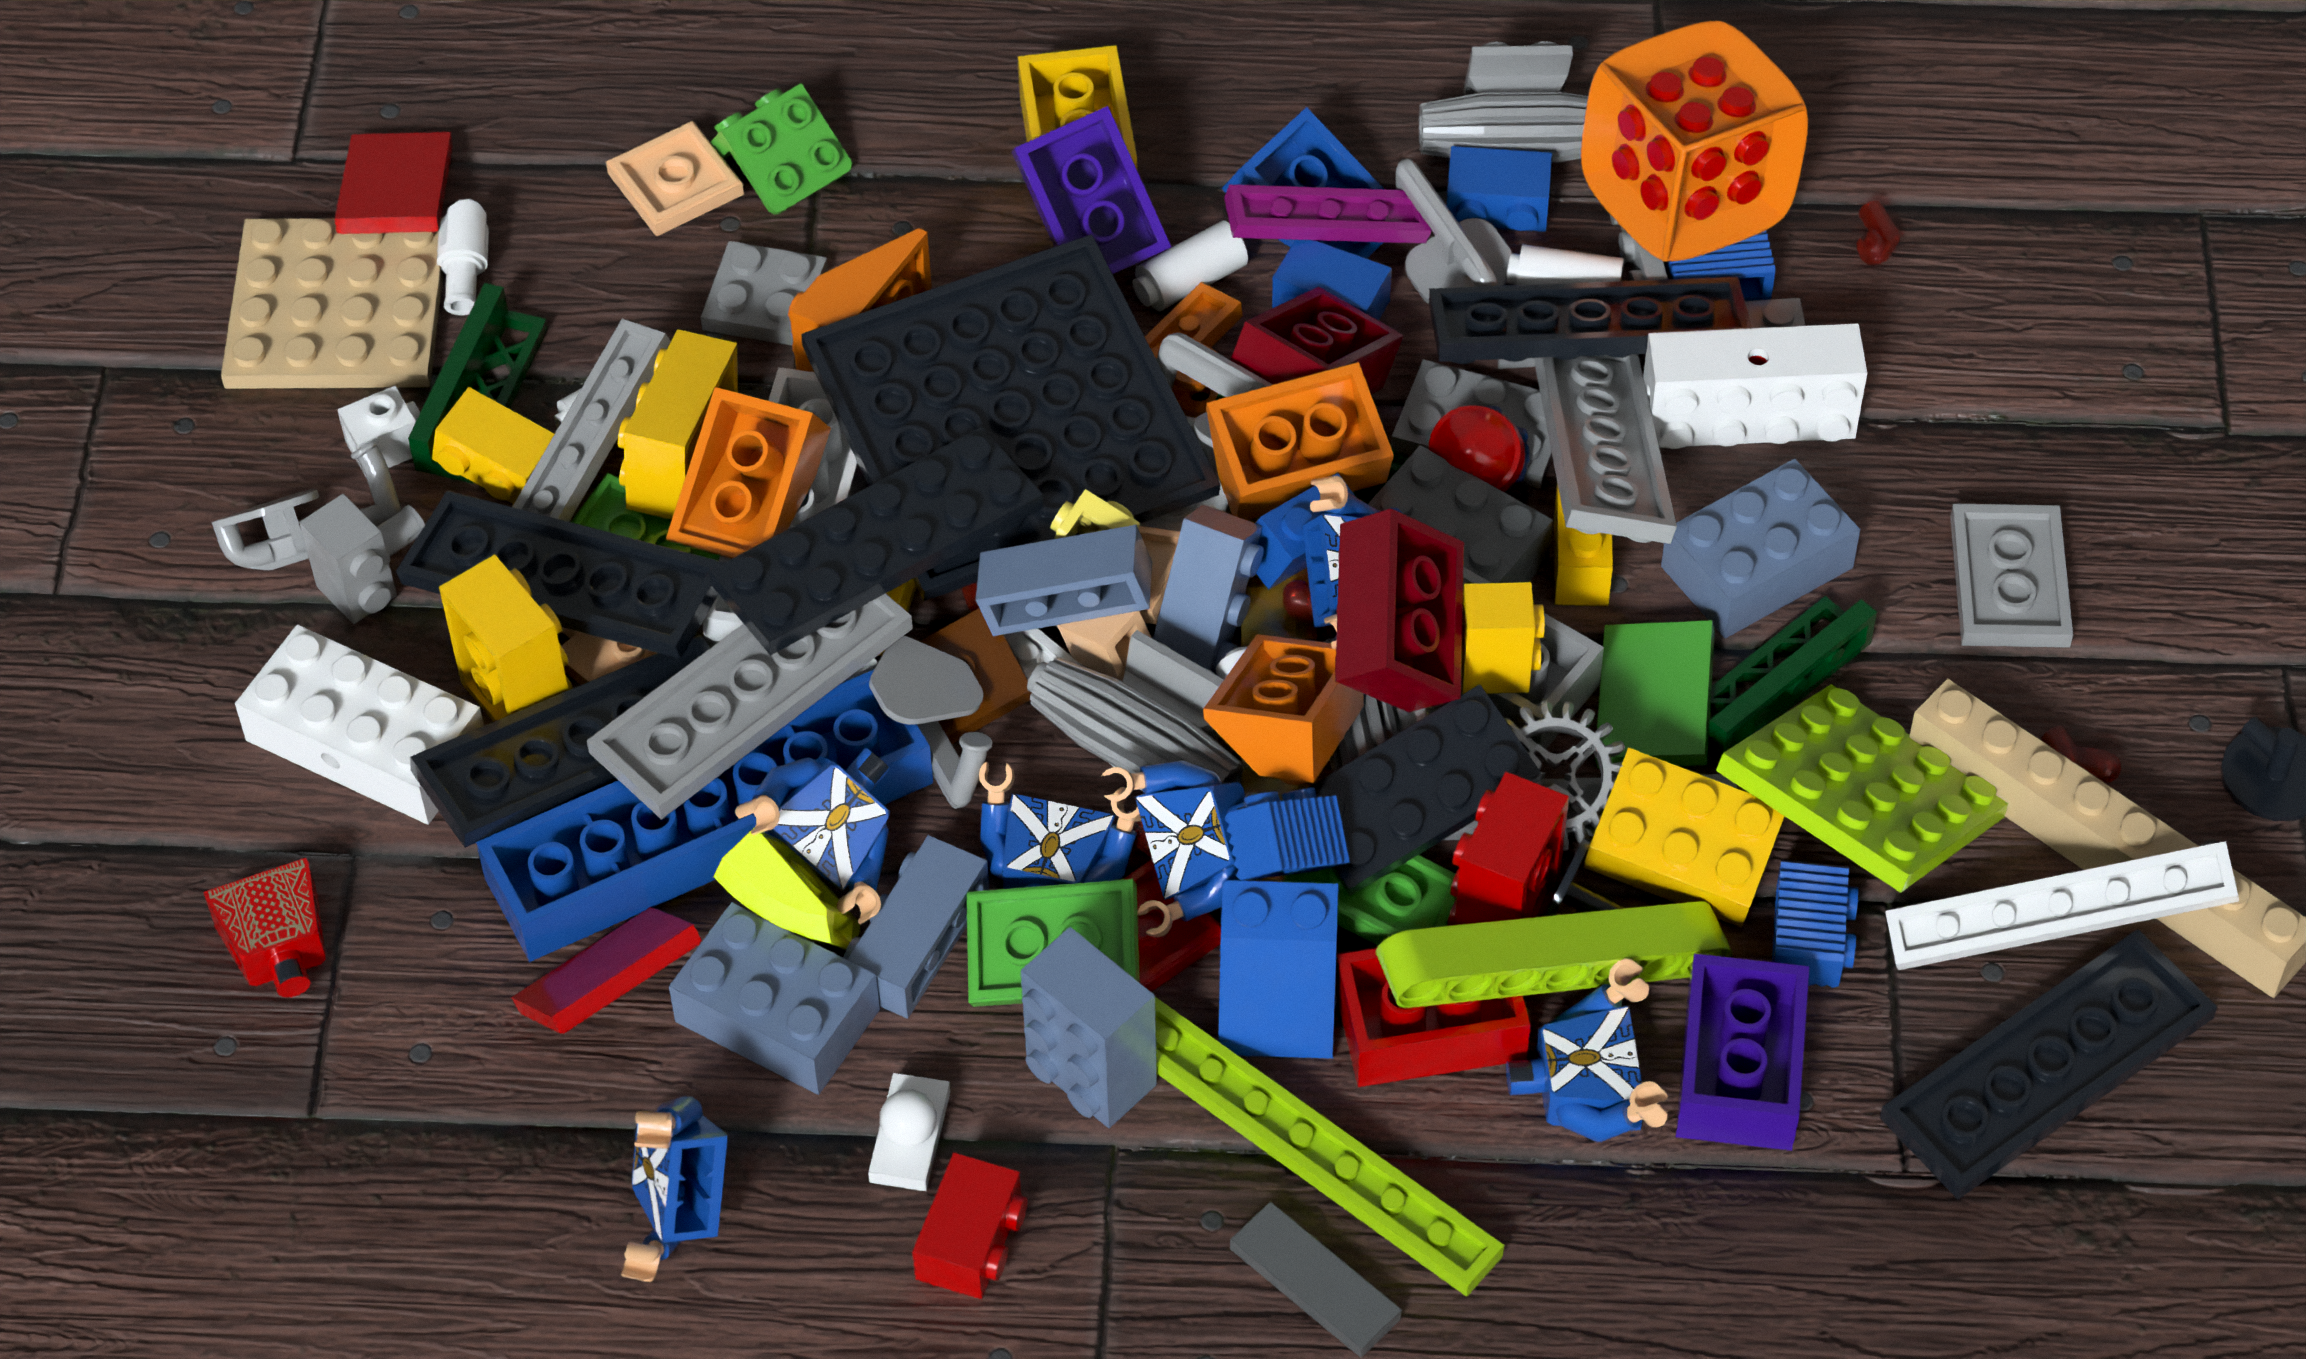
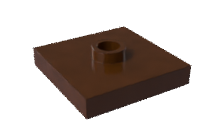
[919,608,1032,744]

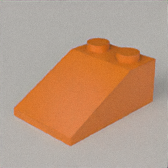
[788,228,932,373]
[666,387,831,559]

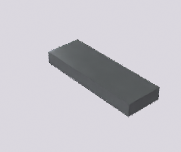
[1230,1202,1402,1358]

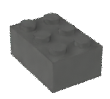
[1368,445,1553,583]

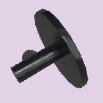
[2220,716,2306,821]
[1545,837,1625,916]

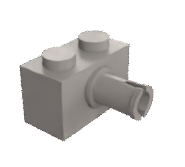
[299,494,425,624]

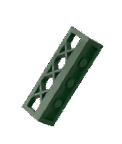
[408,283,548,484]
[1708,596,1877,762]

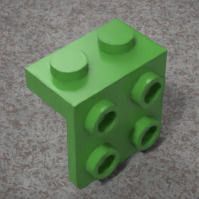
[710,83,852,215]

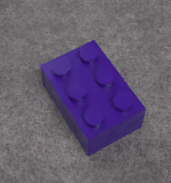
[1012,106,1171,274]
[1676,953,1809,1151]

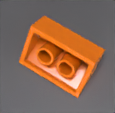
[1206,362,1394,520]
[1203,634,1364,785]

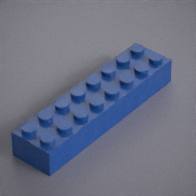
[476,669,933,962]

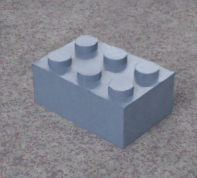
[1661,459,1860,639]
[669,902,880,1095]
[1021,927,1157,1128]

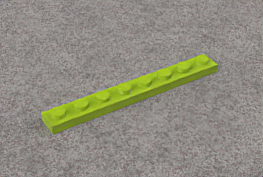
[1155,997,1504,1297]

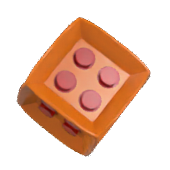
[1581,21,1808,262]

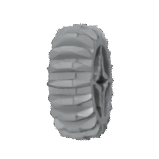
[1505,701,1625,852]

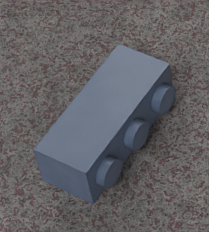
[1153,505,1264,675]
[976,525,1152,636]
[843,835,989,1019]

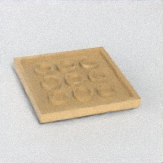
[221,218,444,389]

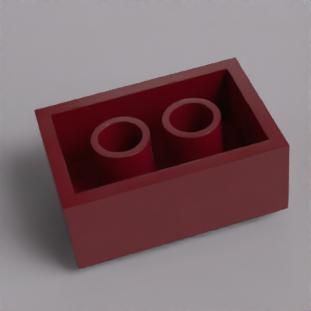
[1231,286,1404,394]
[1335,508,1464,713]

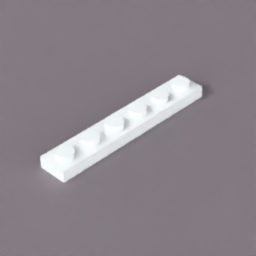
[1885,841,2239,970]

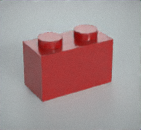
[912,1153,1028,1300]

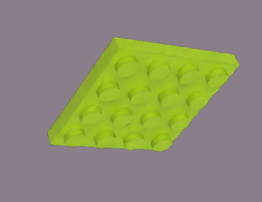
[1716,684,2008,893]

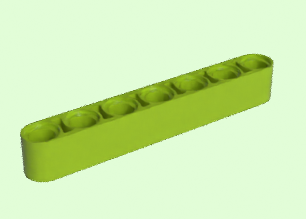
[1376,901,1733,1008]

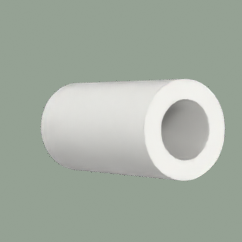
[1133,220,1248,311]
[1507,244,1624,285]

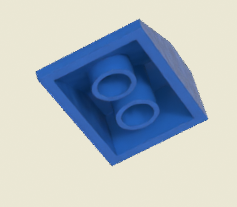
[1222,107,1385,259]
[1218,880,1338,1059]

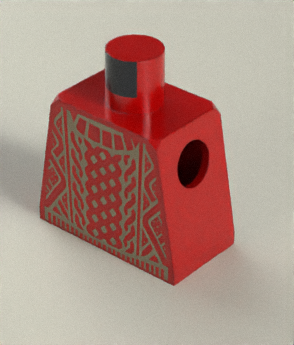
[203,857,326,998]

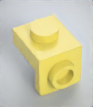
[1050,489,1140,539]

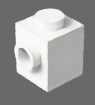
[337,386,420,477]

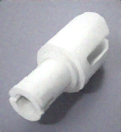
[437,199,489,315]

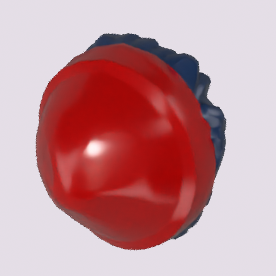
[1429,405,1530,493]

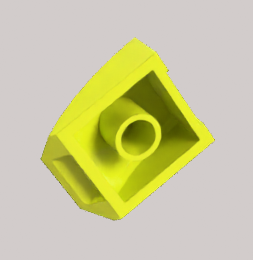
[713,827,860,951]

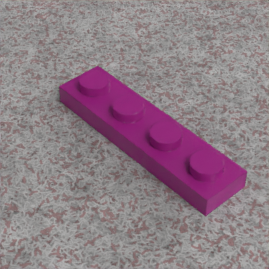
[1224,184,1432,243]

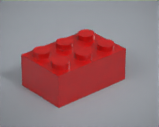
[1448,772,1569,926]
[1335,948,1530,1087]

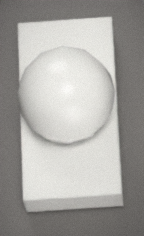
[868,1073,950,1191]

